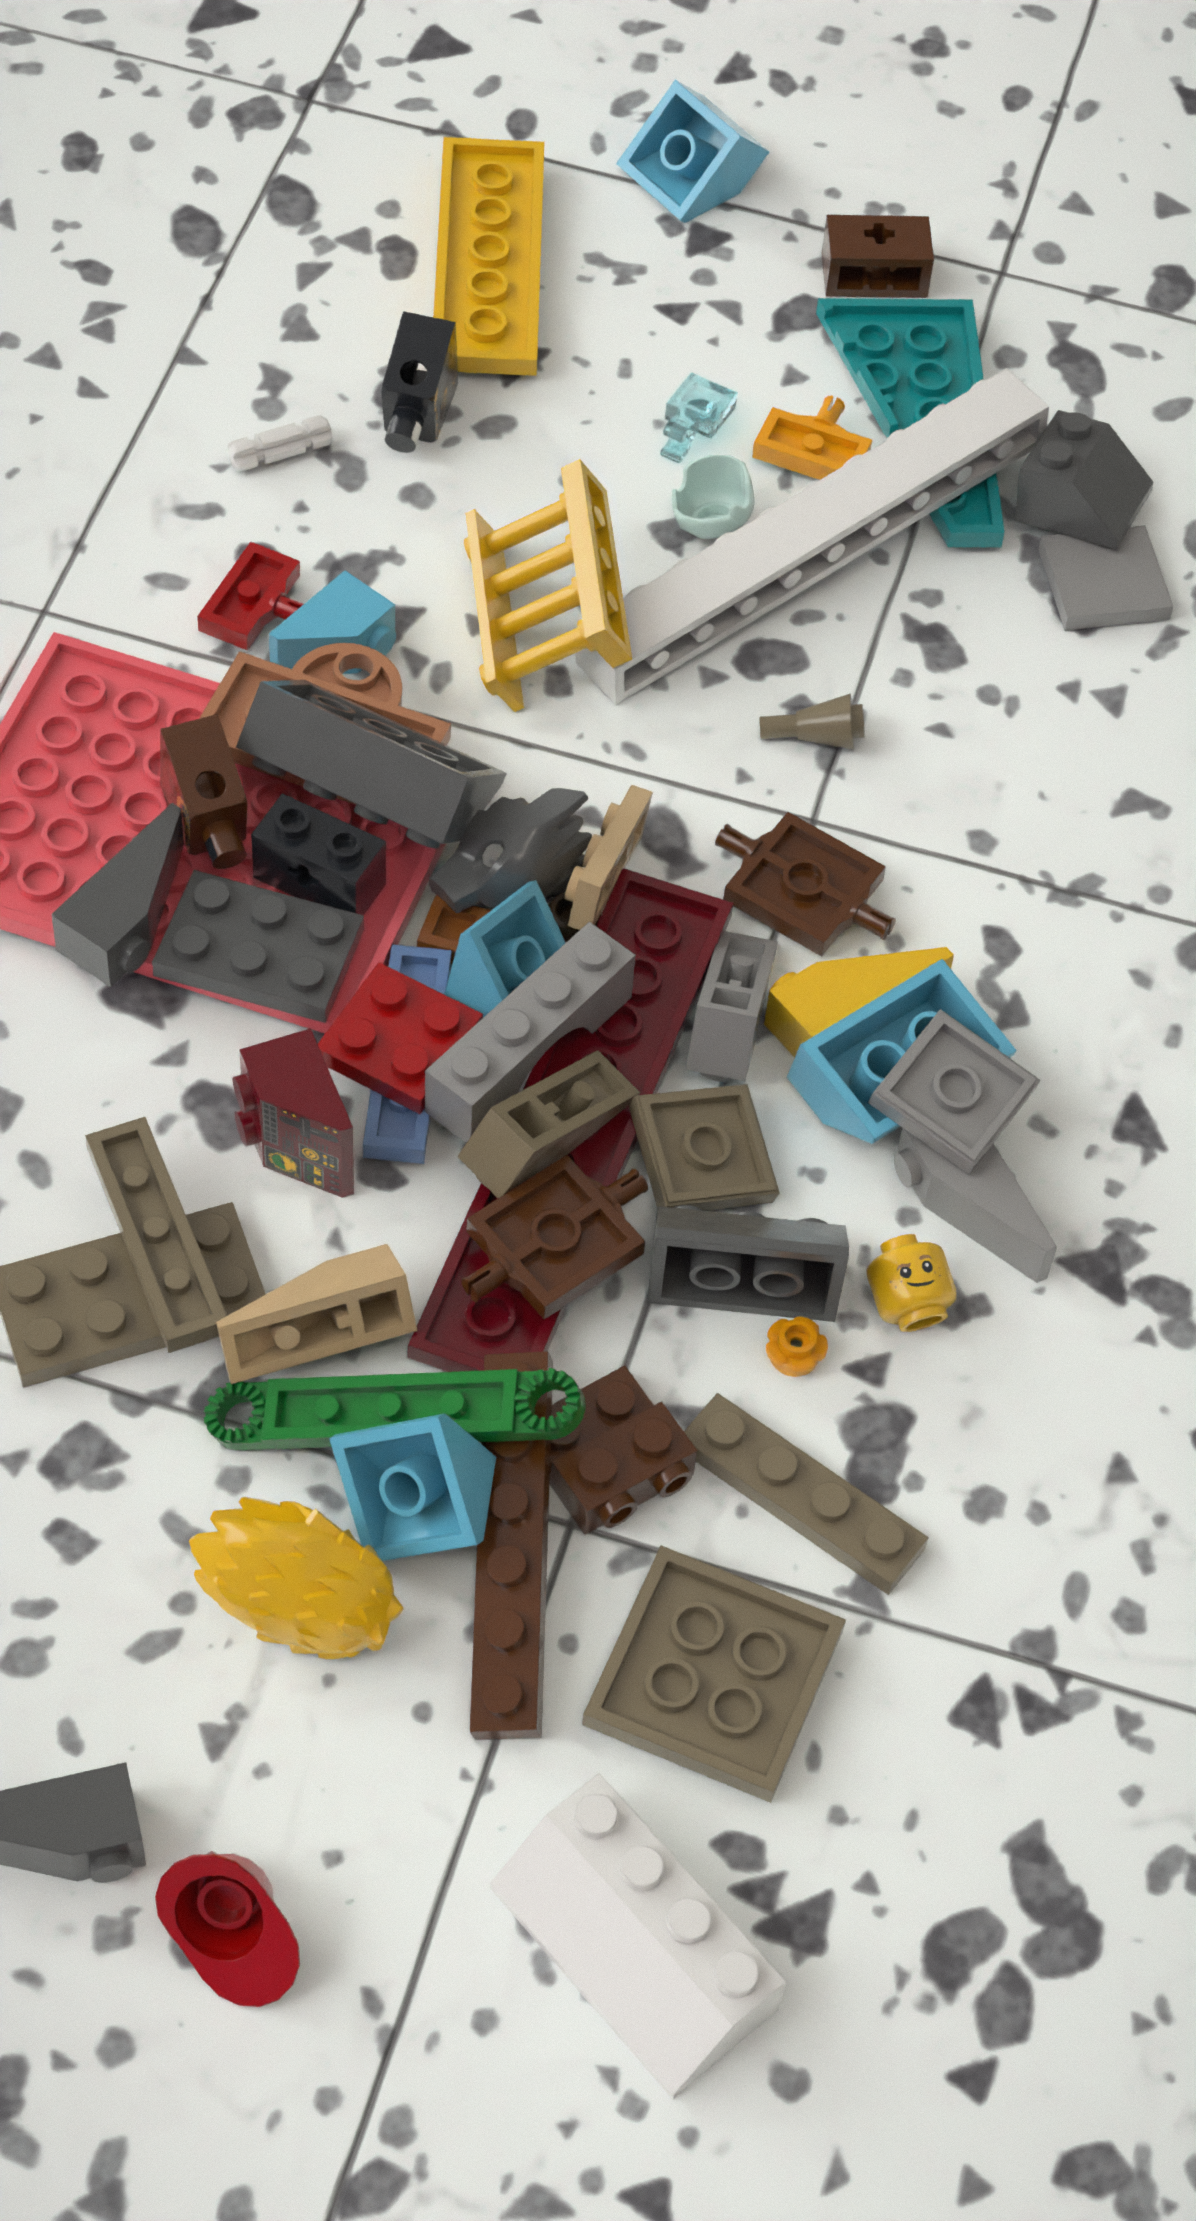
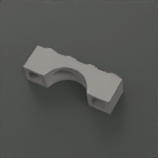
[425,922,636,1143]

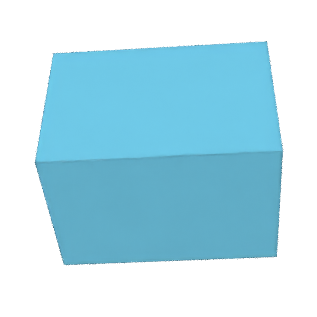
[444,880,566,1018]
[329,1413,496,1561]

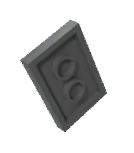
[152,870,364,1023]

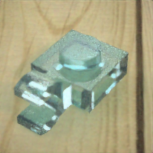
[660,372,738,463]

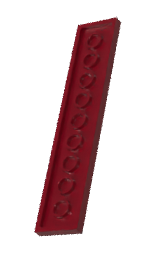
[408,868,733,1372]

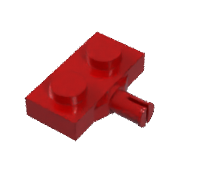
[197,542,304,651]

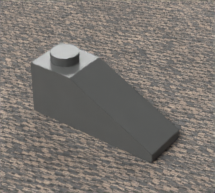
[51,803,184,987]
[0,1762,146,1883]

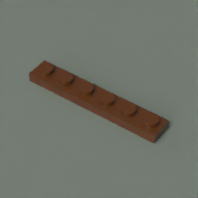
[470,1351,553,1740]

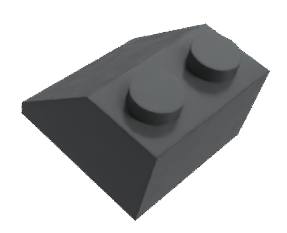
[1014,410,1154,550]

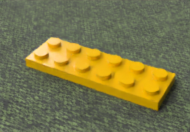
[433,137,545,376]

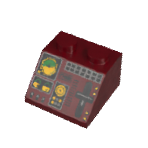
[232,1028,354,1198]

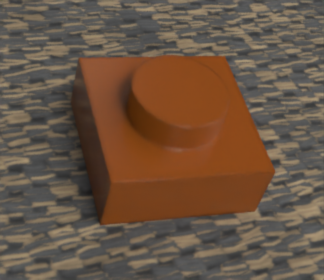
[417,895,491,964]

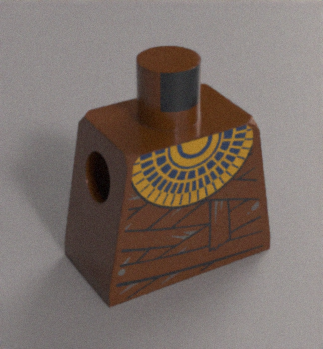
[160,714,248,869]

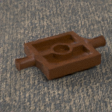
[715,812,896,957]
[461,1155,648,1320]

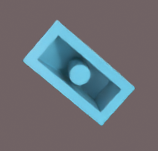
[269,570,396,674]

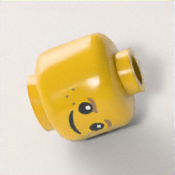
[866,1234,957,1332]

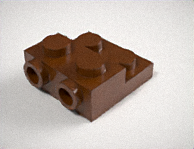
[549,1365,697,1535]

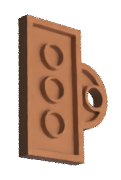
[199,643,451,805]

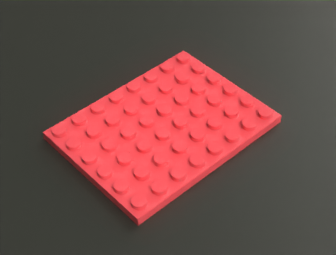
[0,632,446,1034]

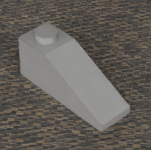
[685,931,778,1082]
[894,1128,1057,1283]

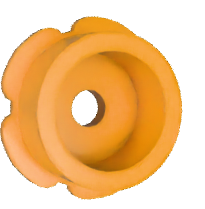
[765,1316,828,1377]

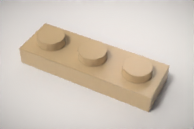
[565,784,653,930]

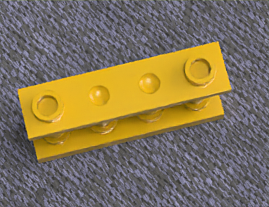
[464,459,633,712]

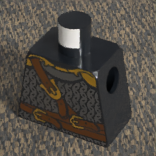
[381,311,458,453]

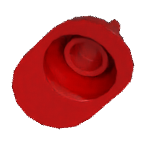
[155,1851,300,2007]

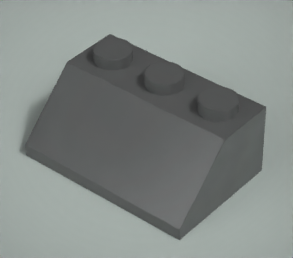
[647,1205,849,1322]

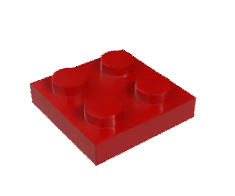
[318,962,483,1114]

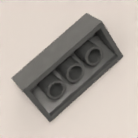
[236,680,507,849]

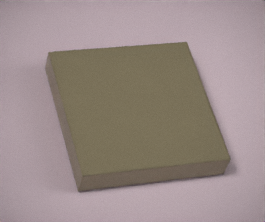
[628,1084,780,1211]

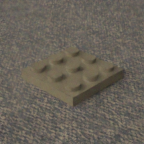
[582,1545,846,1803]

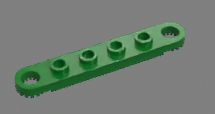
[203,1368,586,1451]

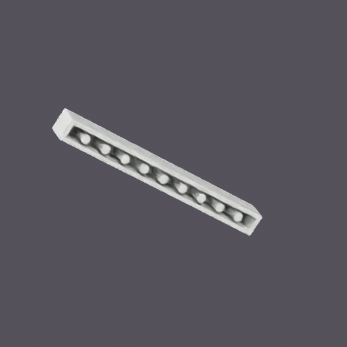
[574,368,1049,705]

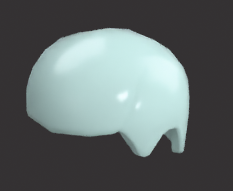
[672,455,755,539]

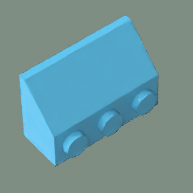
[787,959,1017,1144]

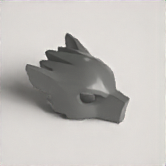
[429,788,592,913]

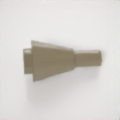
[759,693,865,750]

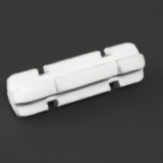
[227,415,333,471]

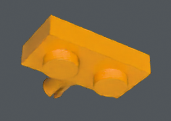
[752,395,873,480]

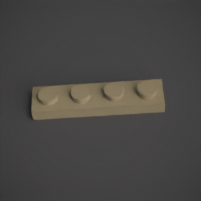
[85,1117,227,1353]
[684,1393,929,1595]

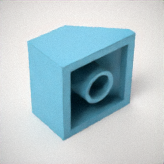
[616,80,769,223]

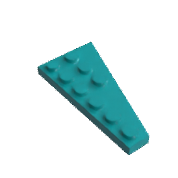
[816,298,1005,547]

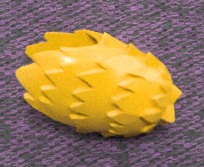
[189,1497,404,1659]

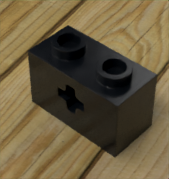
[251,793,386,915]

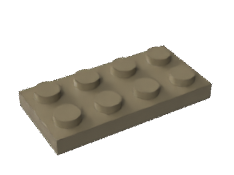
[0,1202,266,1388]

